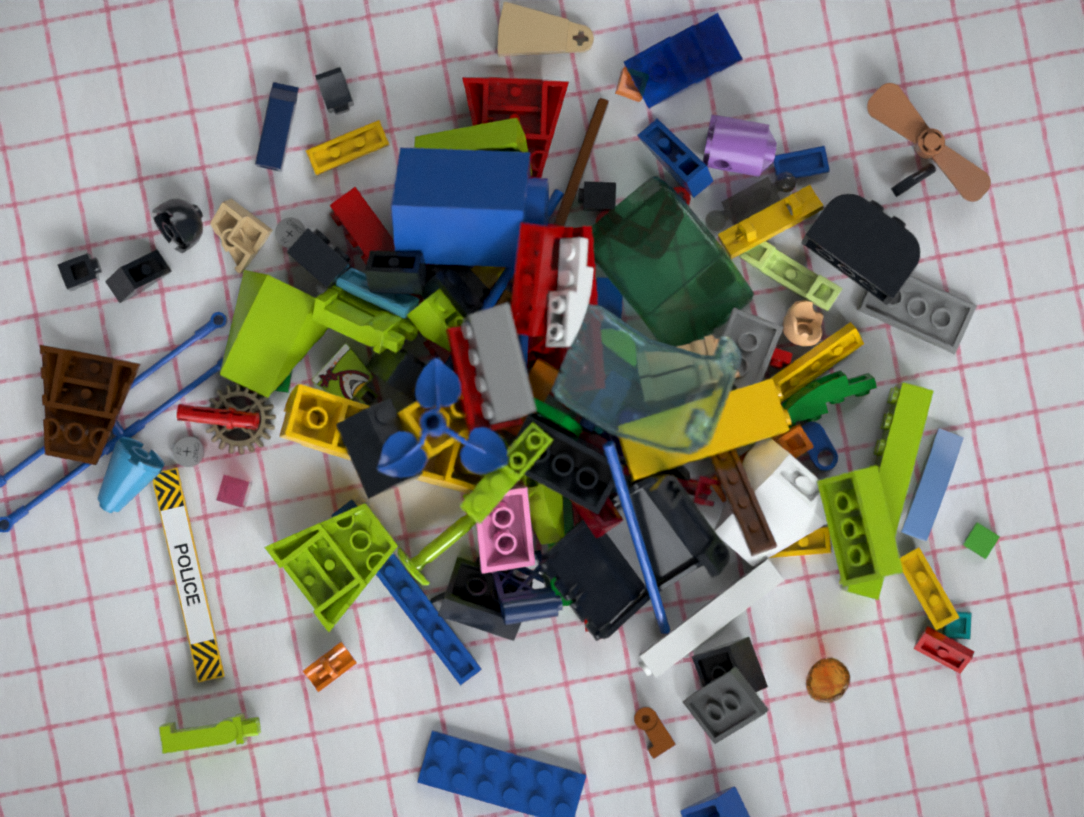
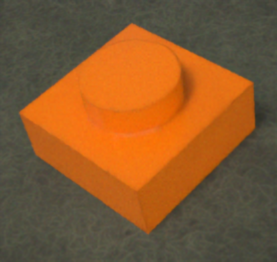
[615,66,649,102]

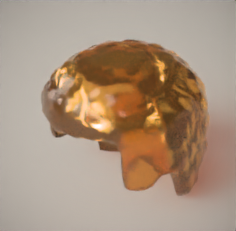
[805,657,851,703]

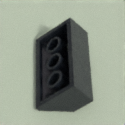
[511,412,625,514]

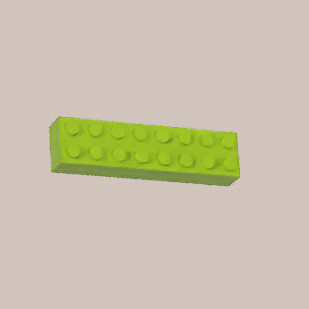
[839,382,934,600]

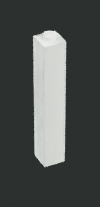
[638,559,784,678]

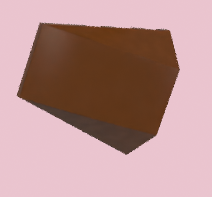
[39,345,141,465]

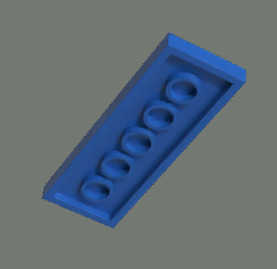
[417,730,587,817]

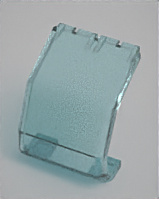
[552,304,741,454]

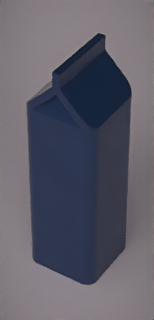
[255,82,299,172]

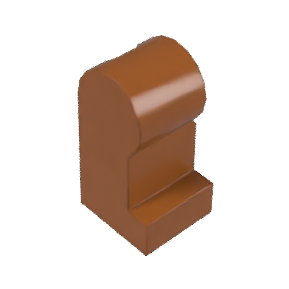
[634,706,676,759]

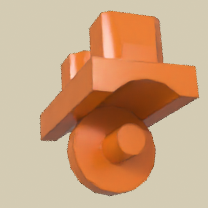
[303,641,357,692]

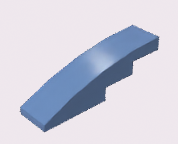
[901,428,964,541]

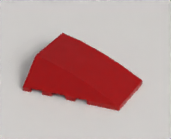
[462,77,569,178]

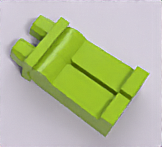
[313,284,418,354]
[159,713,261,754]

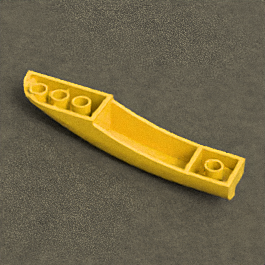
[279,384,521,494]

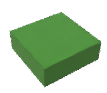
[962,522,1000,559]

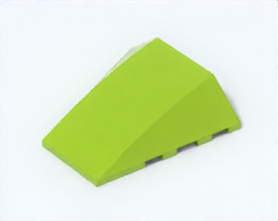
[220,270,329,398]
[264,503,398,632]

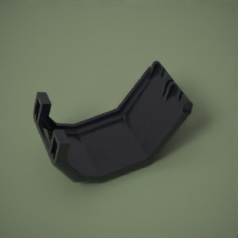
[539,473,730,641]

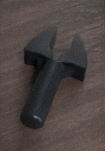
[891,163,936,197]

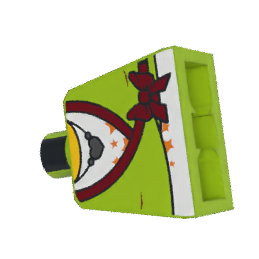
[311,343,378,406]

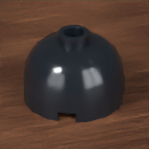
[152,198,203,253]

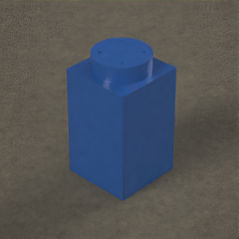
[391,147,549,267]

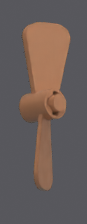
[867,83,991,202]

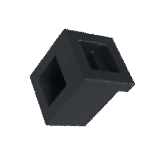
[57,253,102,291]

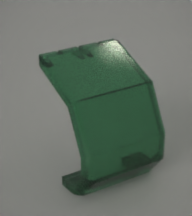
[592,176,754,350]

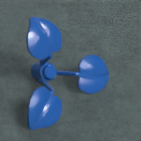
[377,358,508,477]

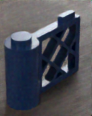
[491,550,563,625]

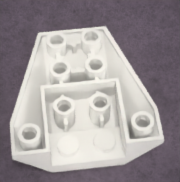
[714,438,827,567]

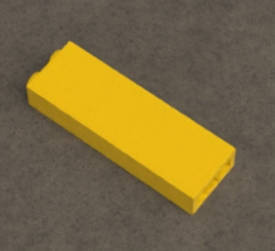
[616,379,791,481]

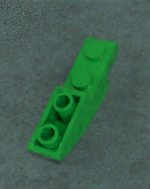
[781,370,877,428]

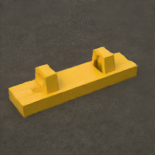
[718,185,824,259]

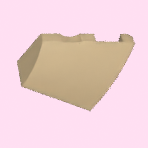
[210,199,273,274]

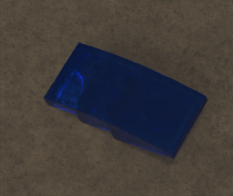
[623,13,743,109]

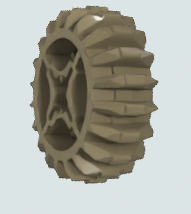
[205,383,276,455]

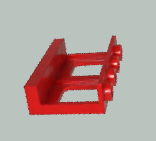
[510,223,573,336]

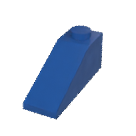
[637,118,714,198]

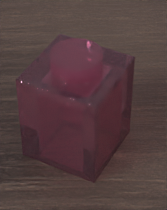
[216,475,253,508]

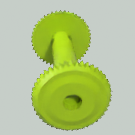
[397,494,476,586]

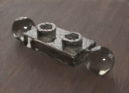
[705,171,797,231]

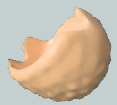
[782,300,824,347]

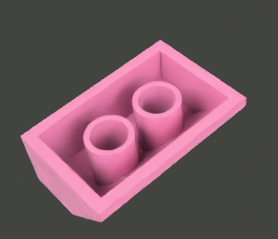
[476,480,535,573]

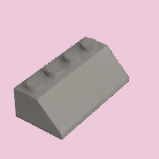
[462,303,536,425]

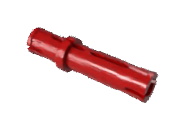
[176,404,260,430]

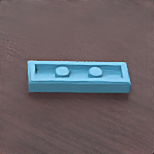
[336,268,419,318]

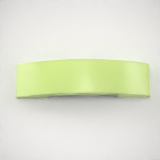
[739,241,842,311]

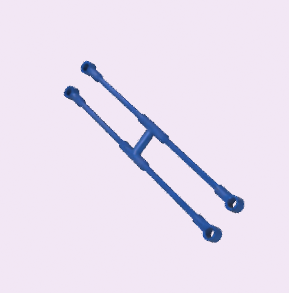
[0,312,227,533]

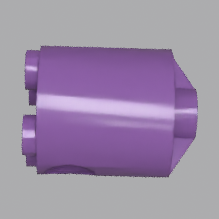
[703,114,777,177]

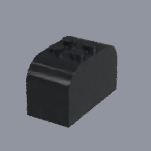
[801,194,920,305]

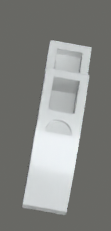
[546,238,594,347]

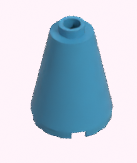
[97,437,165,513]

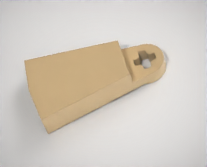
[498,1,594,57]

